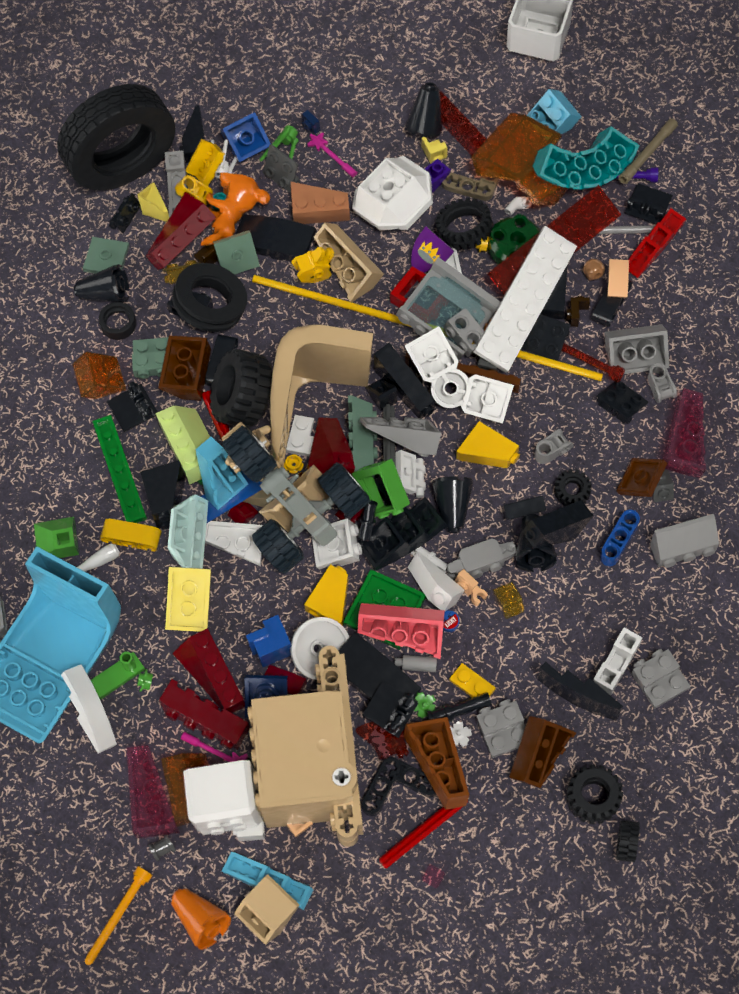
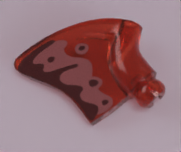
[356,722,409,760]

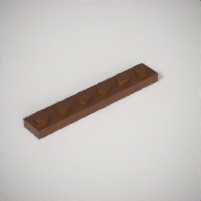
[405,351,521,393]

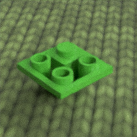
[34,517,79,558]

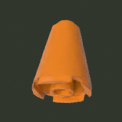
[171,888,231,950]

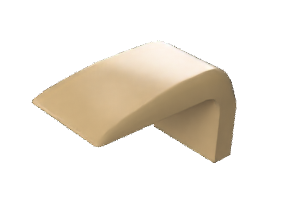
[270,325,373,467]

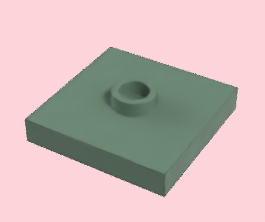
[213,230,260,274]
[83,237,130,273]

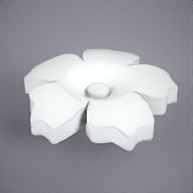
[450,721,472,747]

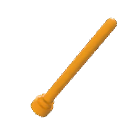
[85,866,153,965]

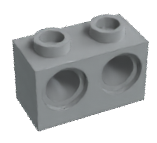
[444,308,485,357]

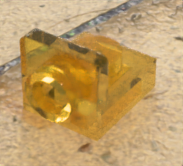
[493,582,525,619]

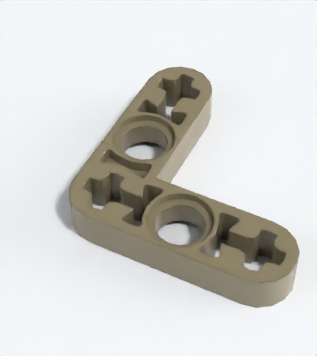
[441,153,505,201]

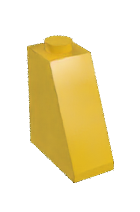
[456,421,520,468]
[304,564,349,626]

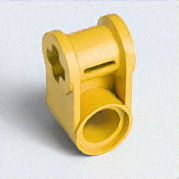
[175,175,213,206]

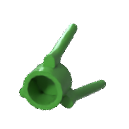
[259,125,299,161]

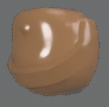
[583,259,605,280]

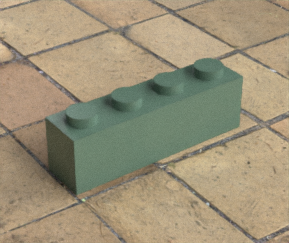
[348,395,378,478]

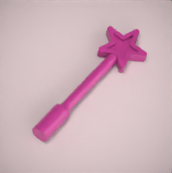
[307,133,357,178]
[181,732,248,762]

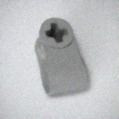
[647,363,677,403]
[534,429,573,464]

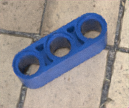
[600,510,640,566]

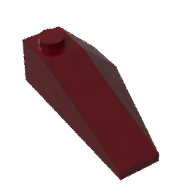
[307,417,355,475]

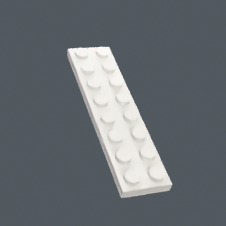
[473,226,577,373]

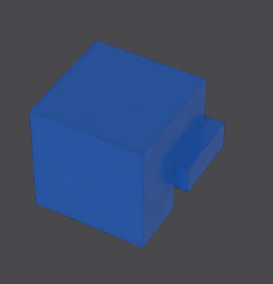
[246,615,291,667]

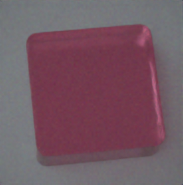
[422,865,445,889]

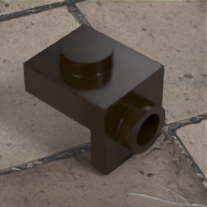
[566,296,590,327]

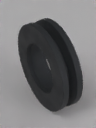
[172,263,247,332]

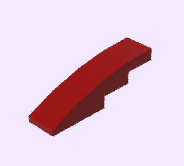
[628,208,687,278]

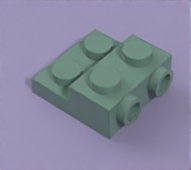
[132,337,168,379]

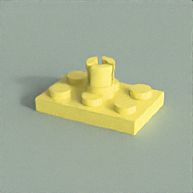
[165,567,211,632]

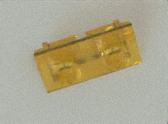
[163,260,200,285]

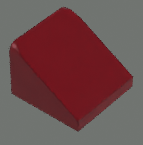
[228,502,259,524]

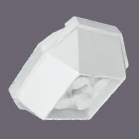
[352,156,433,230]

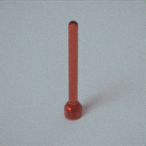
[562,343,625,383]

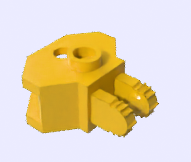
[292,247,334,283]

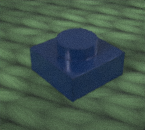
[302,110,320,135]

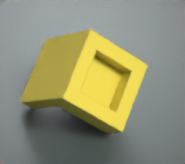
[422,137,447,164]

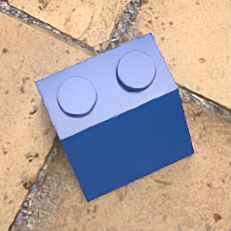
[219,112,271,162]

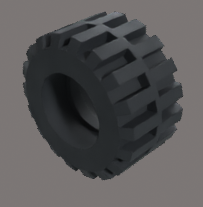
[566,764,623,824]

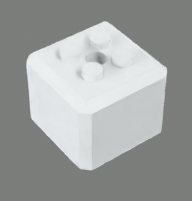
[507,0,573,61]
[183,760,263,835]

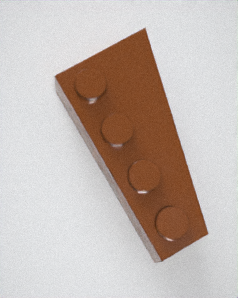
[403,717,469,810]

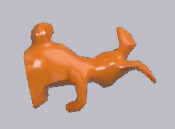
[201,173,270,246]

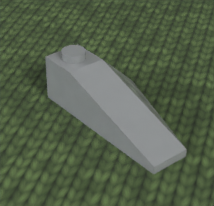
[360,417,441,457]

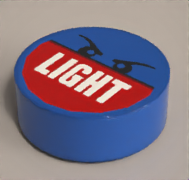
[443,611,459,632]

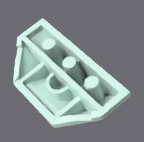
[168,494,208,569]

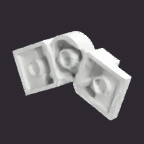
[405,326,514,424]

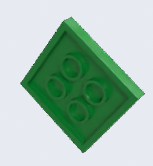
[343,569,426,650]

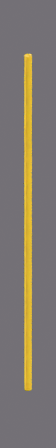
[252,275,603,381]

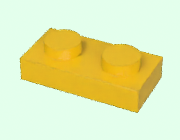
[449,663,496,698]

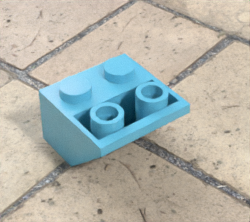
[526,89,582,142]

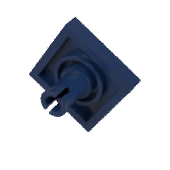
[244,675,288,718]

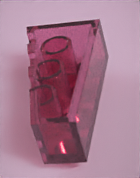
[663,388,706,478]
[127,745,180,839]

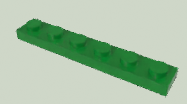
[92,415,147,523]

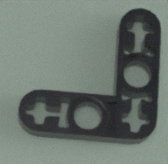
[362,757,437,816]

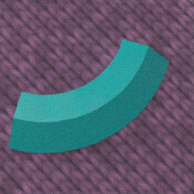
[533,126,640,189]

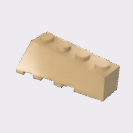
[314,223,384,302]

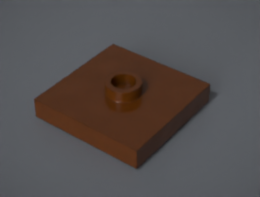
[616,458,667,497]

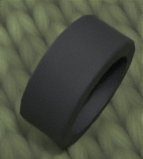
[99,302,137,340]

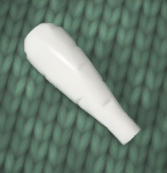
[77,543,120,572]

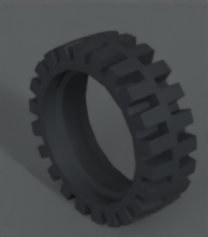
[436,198,493,250]

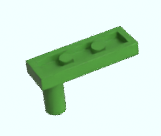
[90,652,145,700]

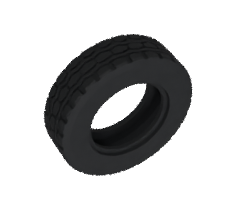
[57,84,176,190]

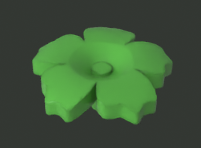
[414,692,436,718]

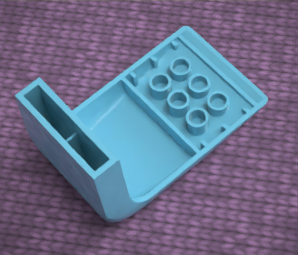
[0,547,121,743]

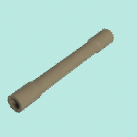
[619,119,678,184]

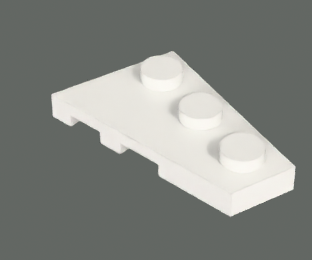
[205,521,263,566]

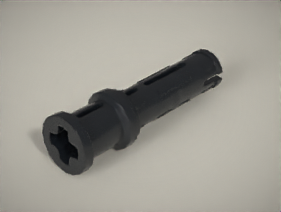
[426,692,492,723]

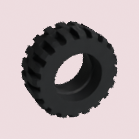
[210,349,272,428]

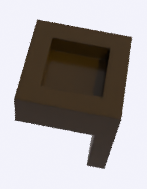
[194,236,218,264]

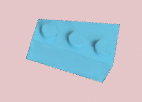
[195,437,248,510]

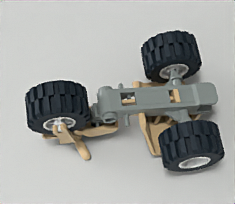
[222,422,370,574]

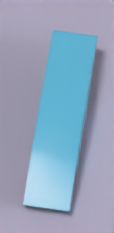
[222,851,313,910]

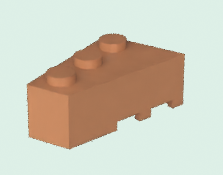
[291,182,350,224]

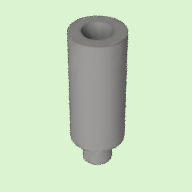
[395,655,437,673]

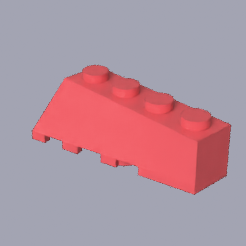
[358,603,445,659]

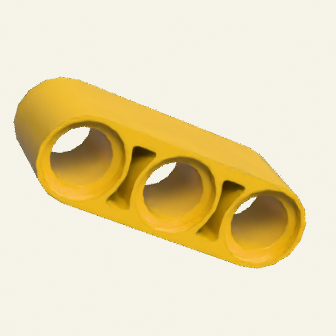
[100,519,162,552]

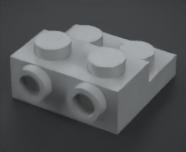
[631,649,691,709]
[476,699,526,758]

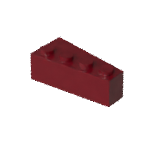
[159,679,250,750]

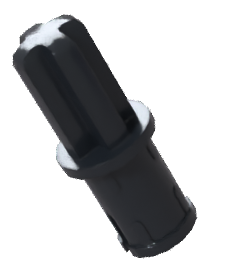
[359,500,378,541]

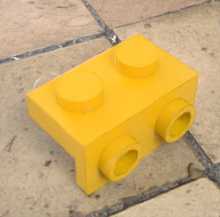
[185,139,225,186]

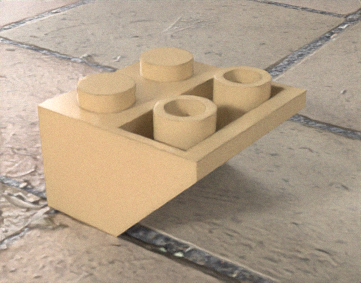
[234,874,299,945]

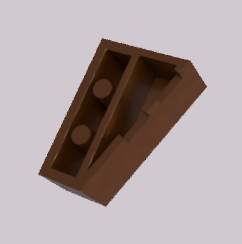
[509,716,577,788]

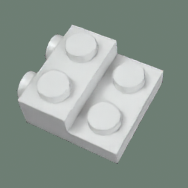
[312,518,362,569]

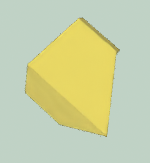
[137,183,169,222]

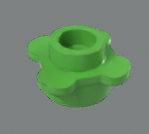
[137,669,153,692]

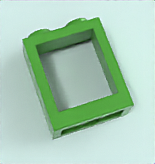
[352,459,410,519]

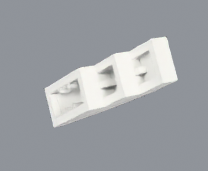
[61,664,117,754]

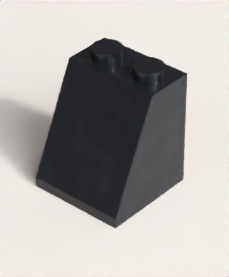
[140,460,185,530]

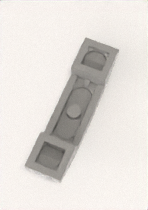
[165,151,187,218]

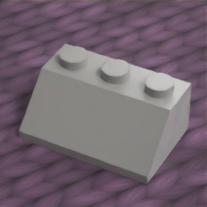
[604,324,669,376]
[650,514,719,568]

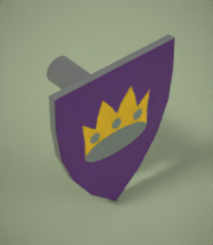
[411,226,454,273]

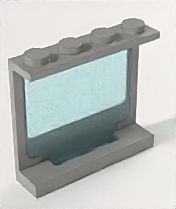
[396,257,501,360]

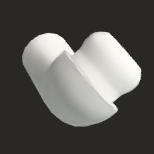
[504,197,532,216]

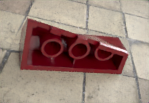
[145,192,216,270]
[172,628,245,713]

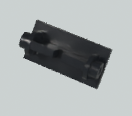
[109,193,140,234]

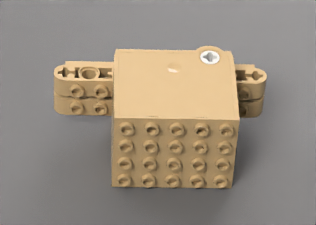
[248,646,363,847]

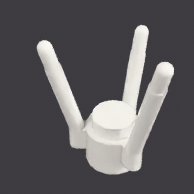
[211,140,237,178]

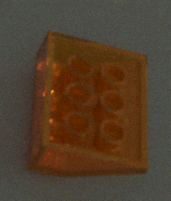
[471,113,562,182]

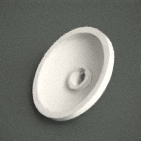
[290,617,349,680]

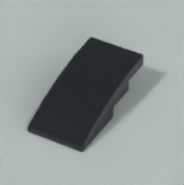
[235,214,317,260]
[357,497,448,571]
[328,632,421,702]
[538,662,623,721]

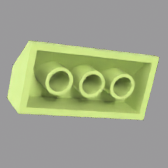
[156,406,210,485]

